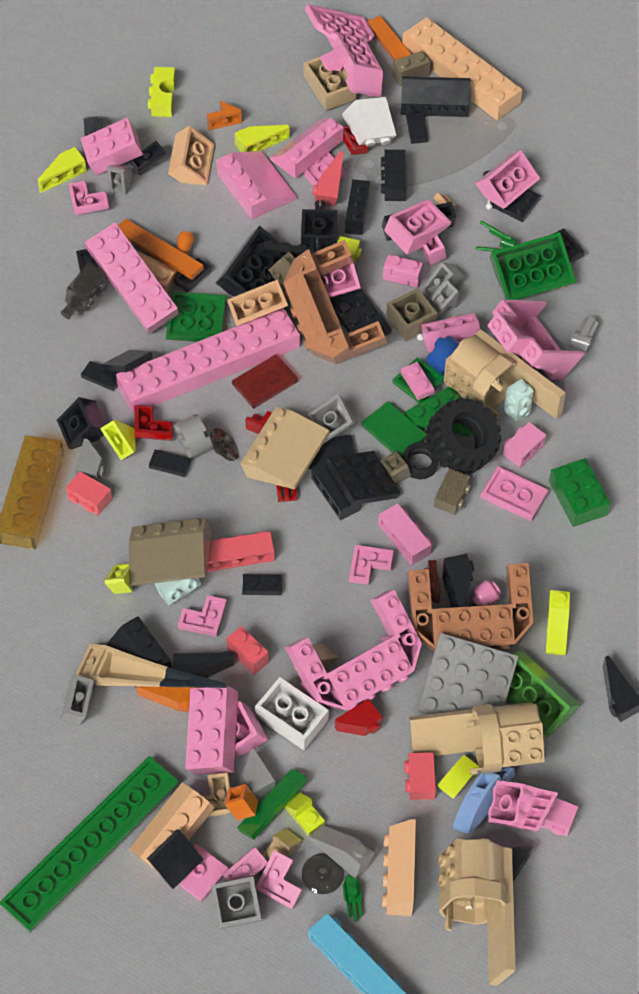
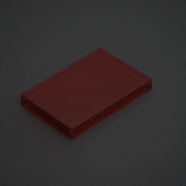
[232,354,298,409]

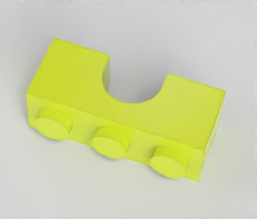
[148,67,175,117]

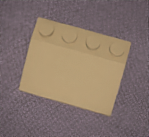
[240,407,330,489]

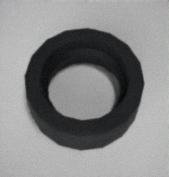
[403,442,439,480]

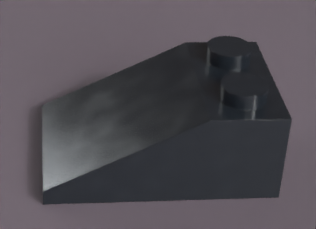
[442,553,474,608]

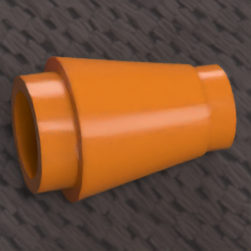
[177,231,195,255]

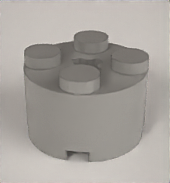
[173,414,213,458]

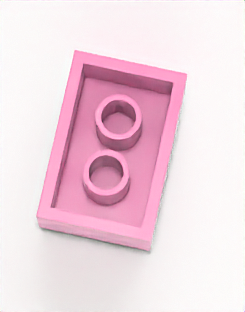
[81,117,143,175]

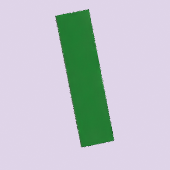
[237,769,308,840]

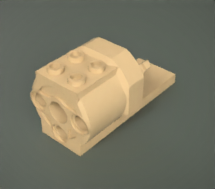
[444,329,566,419]
[409,702,545,775]
[438,838,516,986]

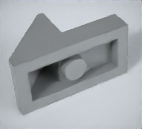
[428,280,459,320]

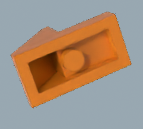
[207,101,242,130]

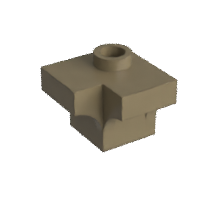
[269,252,295,290]

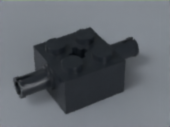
[301,200,337,252]

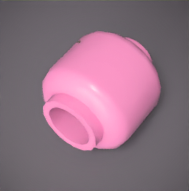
[472,580,502,606]

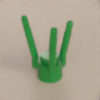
[476,221,517,252]

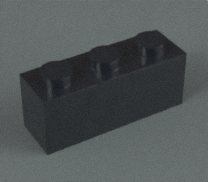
[381,149,406,201]
[345,179,370,235]
[311,462,360,521]

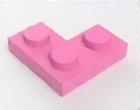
[349,545,394,585]
[178,595,227,637]
[256,850,303,909]

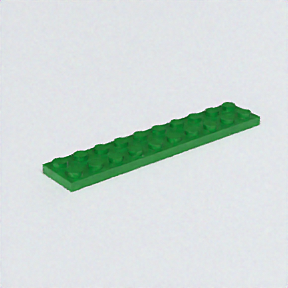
[0,756,179,933]

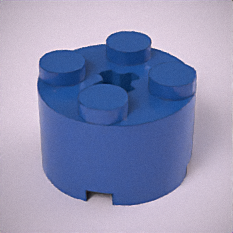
[426,336,460,376]

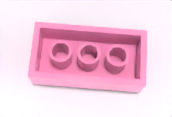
[185,685,238,775]

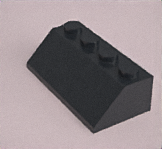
[401,76,471,117]

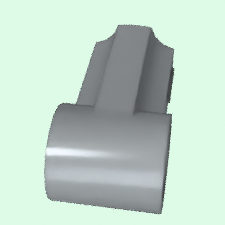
[570,316,599,353]

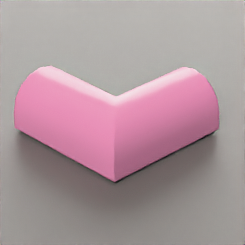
[69,181,109,215]

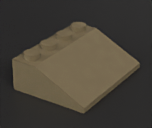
[129,517,213,586]

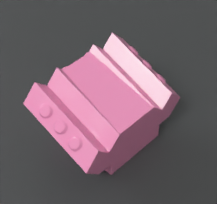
[488,780,558,832]

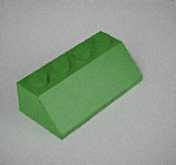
[507,650,580,737]

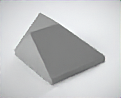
[308,394,355,444]

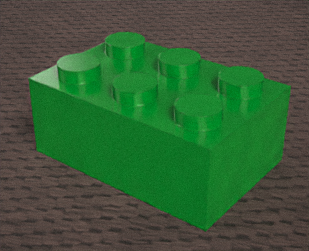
[549,458,611,527]

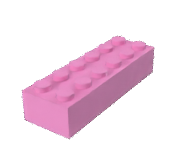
[85,223,179,335]

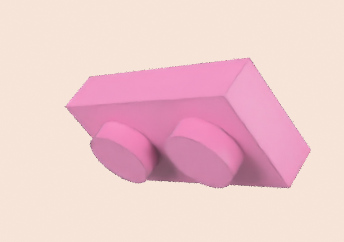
[401,362,435,400]
[222,847,268,881]

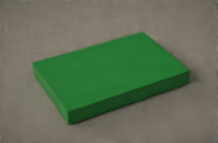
[361,401,427,458]

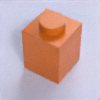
[225,784,258,821]

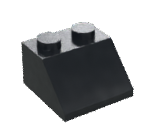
[57,397,106,450]

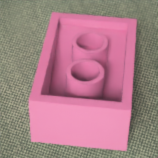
[384,199,451,254]
[235,701,268,758]

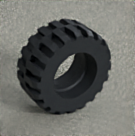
[426,398,502,474]

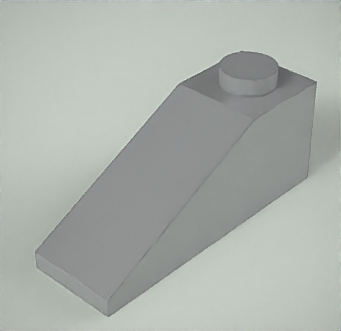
[308,825,374,879]

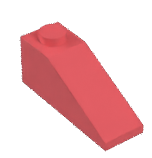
[312,151,344,206]

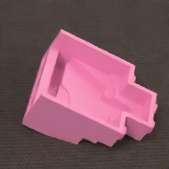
[487,299,585,380]

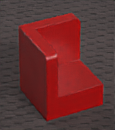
[245,411,272,434]

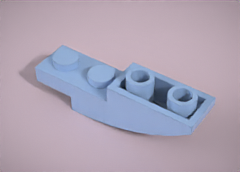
[453,767,516,834]

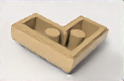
[202,772,232,818]

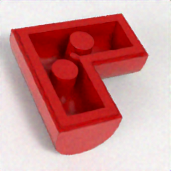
[134,405,173,441]

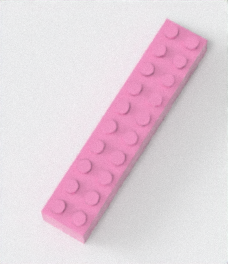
[116,308,300,414]

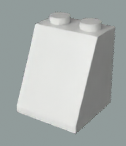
[342,97,396,147]

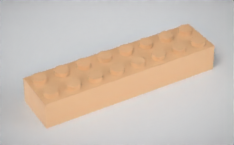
[402,17,522,121]

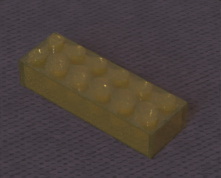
[0,435,64,549]

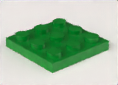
[166,292,226,342]

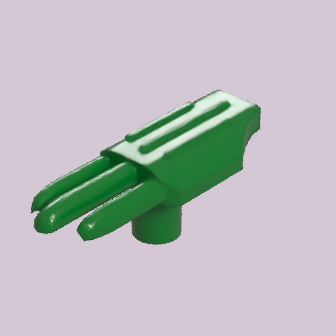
[342,876,362,922]

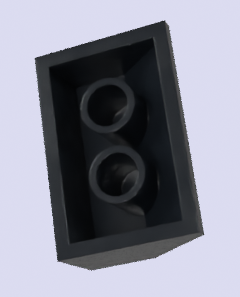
[106,616,172,688]

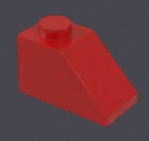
[334,699,382,736]

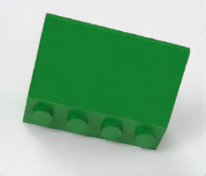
[490,232,576,300]

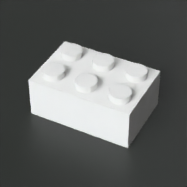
[255,677,329,750]

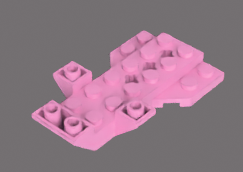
[305,4,384,97]

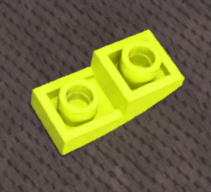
[437,755,479,799]

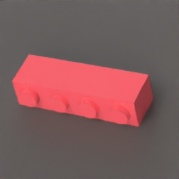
[206,531,274,572]

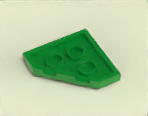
[405,387,472,437]

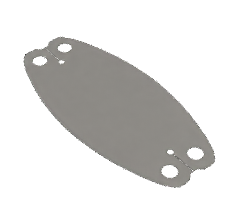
[355,103,515,190]

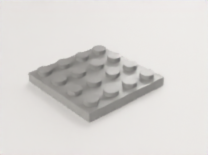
[418,633,519,715]

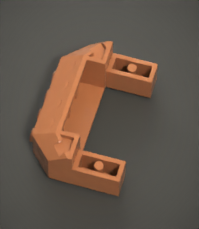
[283,240,387,364]
[407,563,533,652]

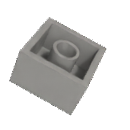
[211,876,262,930]

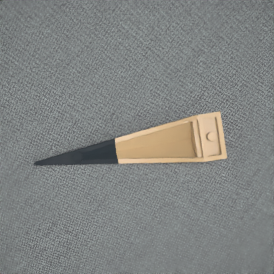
[75,644,227,688]

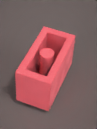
[66,471,112,515]
[226,626,269,675]
[404,753,436,800]

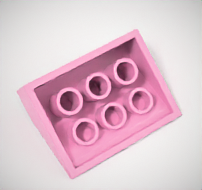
[216,151,297,220]

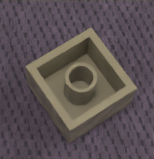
[386,288,438,341]

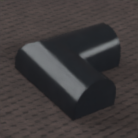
[129,141,167,175]

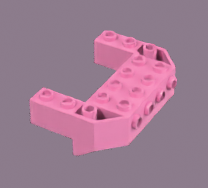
[285,590,422,711]

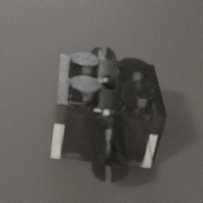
[60,262,107,320]

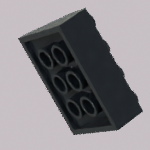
[216,225,282,297]

